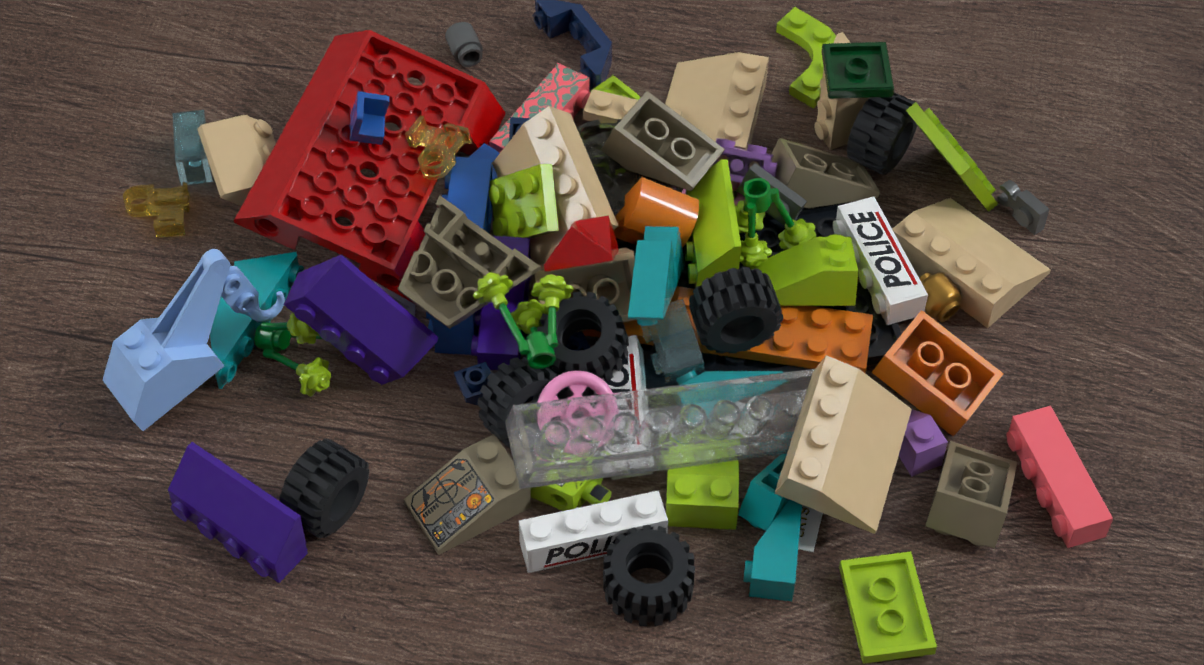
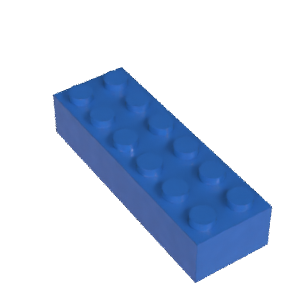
[426,157,493,355]

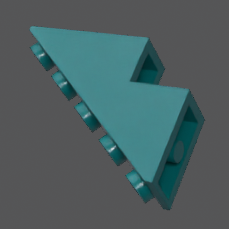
[628,226,685,326]
[210,251,304,389]

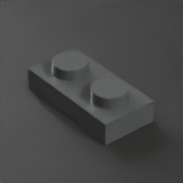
[736,163,807,226]

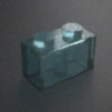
[172,110,213,185]
[640,299,705,383]

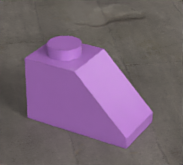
[898,409,948,476]

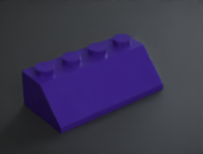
[283,255,439,385]
[168,442,308,583]

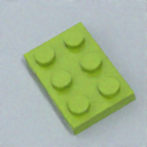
[489,164,559,239]
[839,552,937,664]

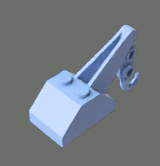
[103,249,285,431]

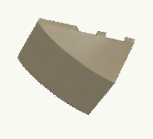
[398,195,541,329]

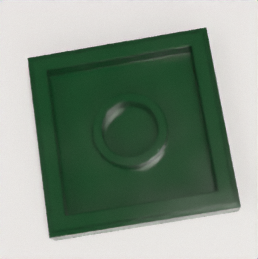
[821,42,894,99]

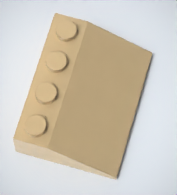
[665,52,769,162]
[492,106,619,265]
[892,198,1051,328]
[775,355,912,534]

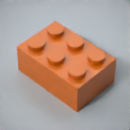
[872,310,1004,437]

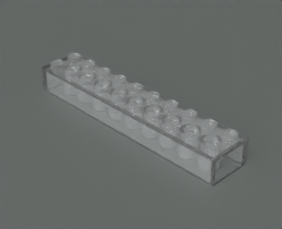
[505,369,815,489]

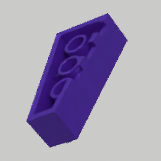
[471,236,531,370]

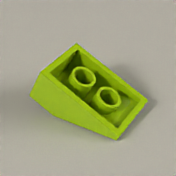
[750,234,858,306]
[666,434,739,530]

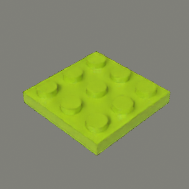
[906,102,998,212]

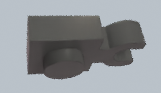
[997,180,1049,235]

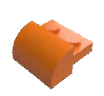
[613,177,699,248]

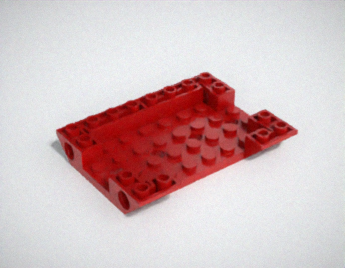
[234,30,506,304]

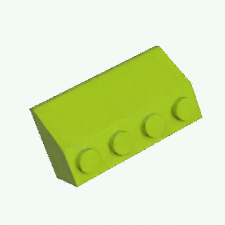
[685,159,741,288]

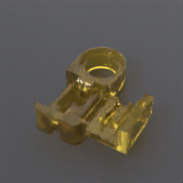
[405,116,472,180]
[123,182,190,238]

